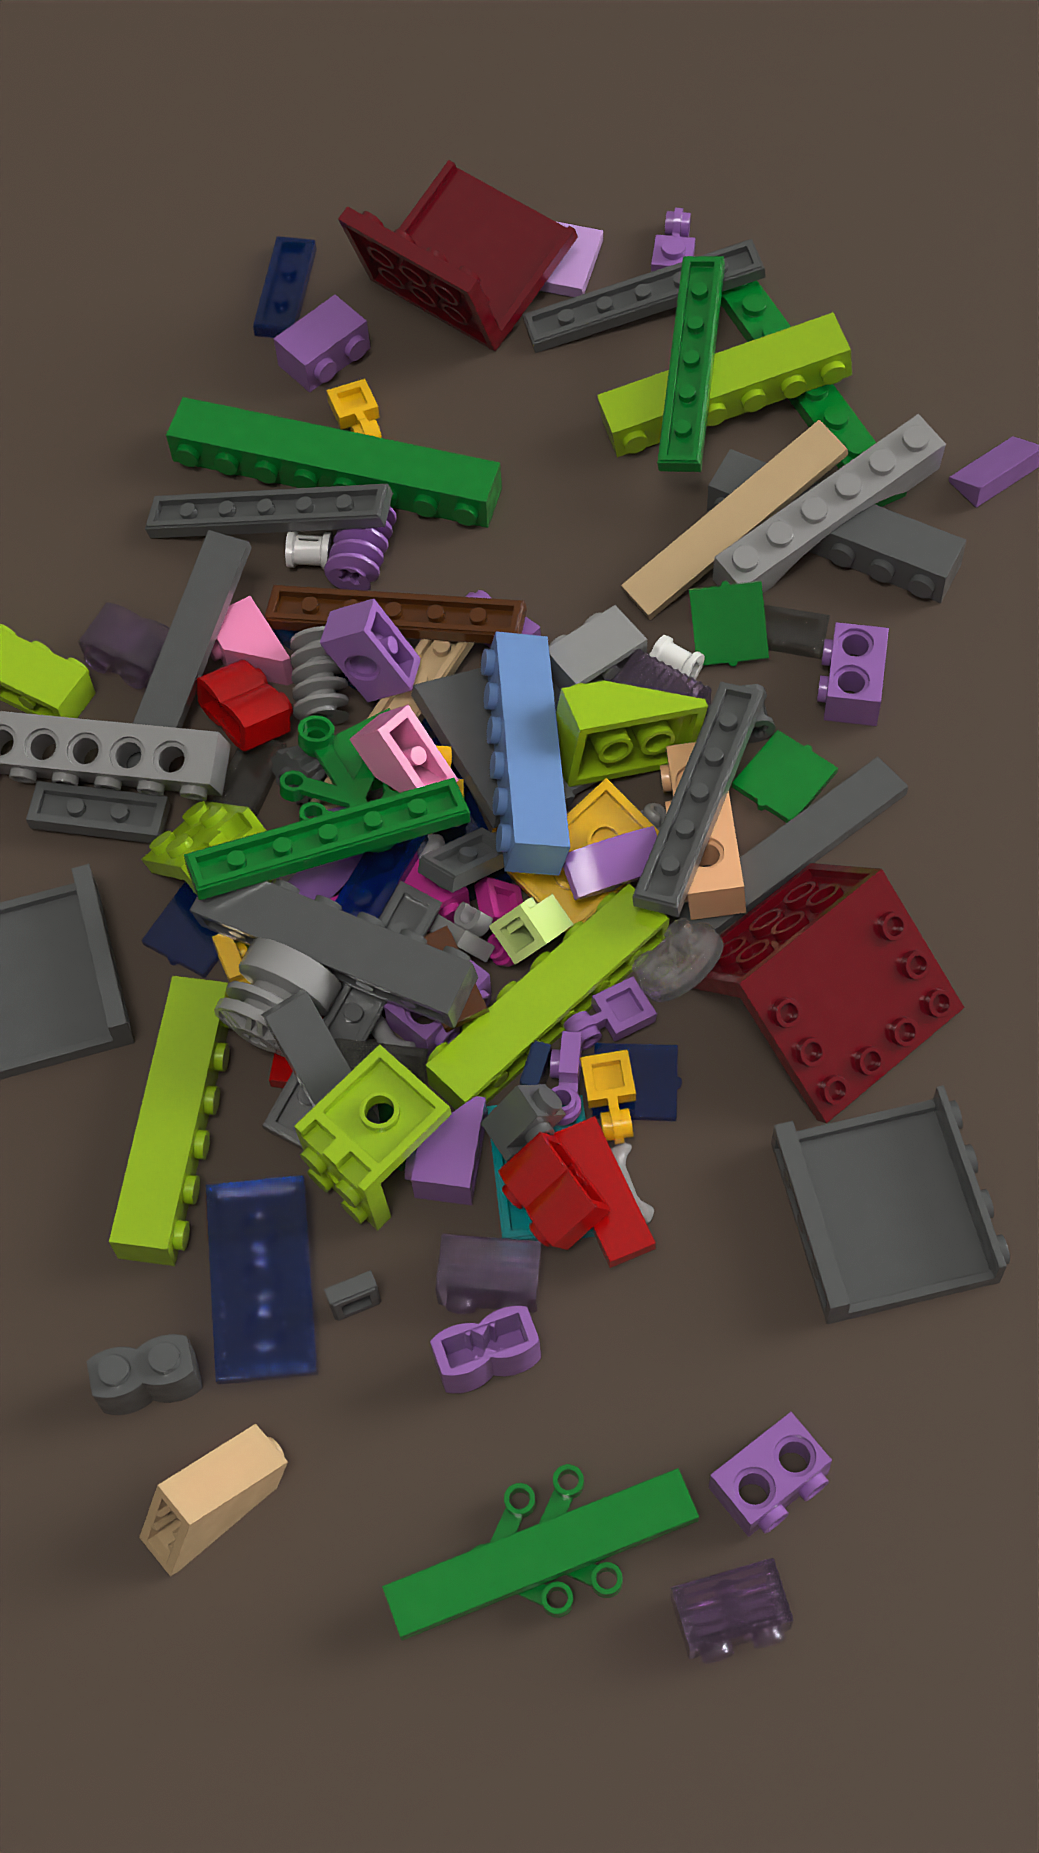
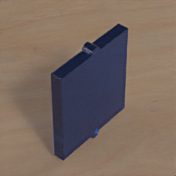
[141,881,219,978]
[592,1043,682,1121]

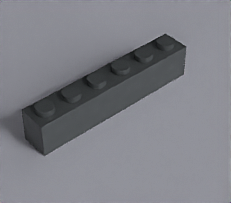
[707,449,966,603]
[190,878,478,1028]

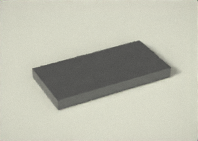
[411,668,575,828]

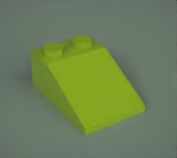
[556,680,708,787]

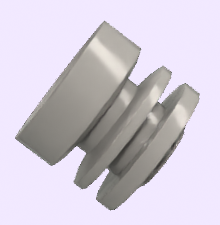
[214,938,341,1057]

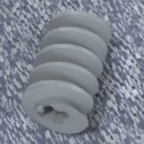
[290,626,349,725]

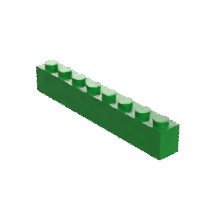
[166,397,502,528]

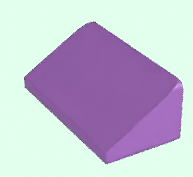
[948,436,1039,508]

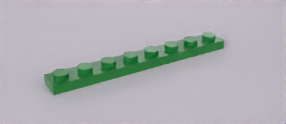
[721,280,907,507]

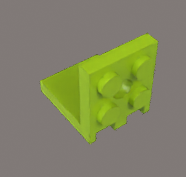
[141,801,273,949]
[294,1044,452,1231]

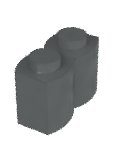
[86,1334,203,1415]

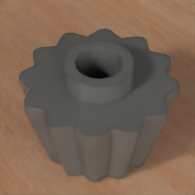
[271,745,328,804]

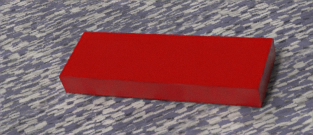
[553,1116,656,1268]

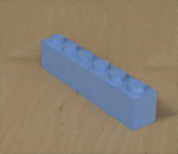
[481,631,570,876]

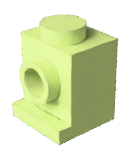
[489,894,574,965]

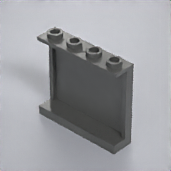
[0,864,135,1080]
[771,1085,1010,1324]

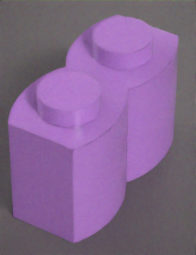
[430,1306,541,1394]

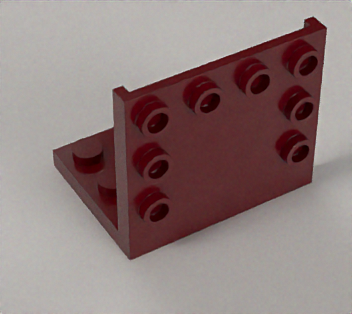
[338,160,578,352]
[675,863,965,1123]

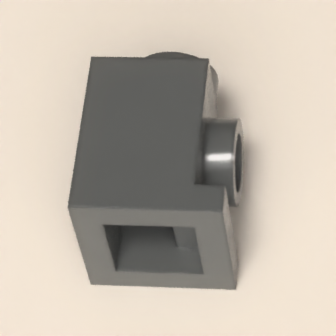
[481,1084,566,1161]

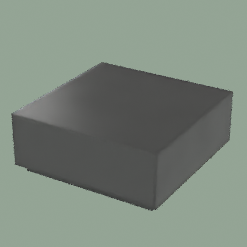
[324,1270,381,1321]

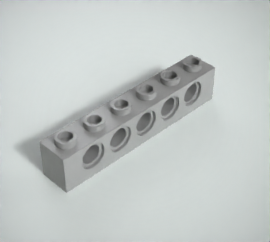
[0,711,231,801]

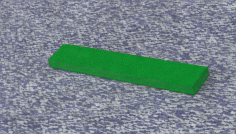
[657,256,725,472]
[184,778,470,900]
[382,1468,699,1641]

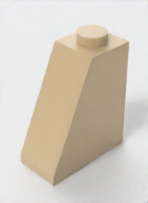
[139,1424,288,1577]

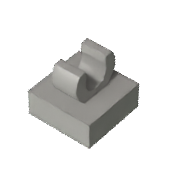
[429,902,495,962]

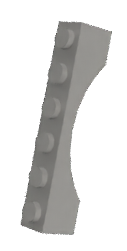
[712,413,946,593]

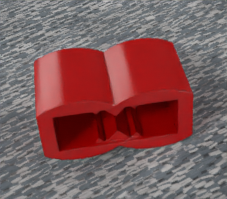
[197,659,293,751]
[498,1131,611,1250]

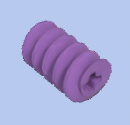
[324,506,397,591]

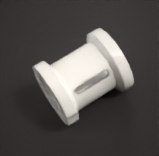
[285,531,334,571]
[646,635,705,690]

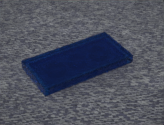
[206,1175,318,1385]

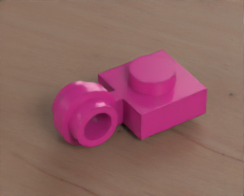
[474,876,523,967]

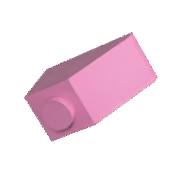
[210,596,293,686]
[349,705,459,793]

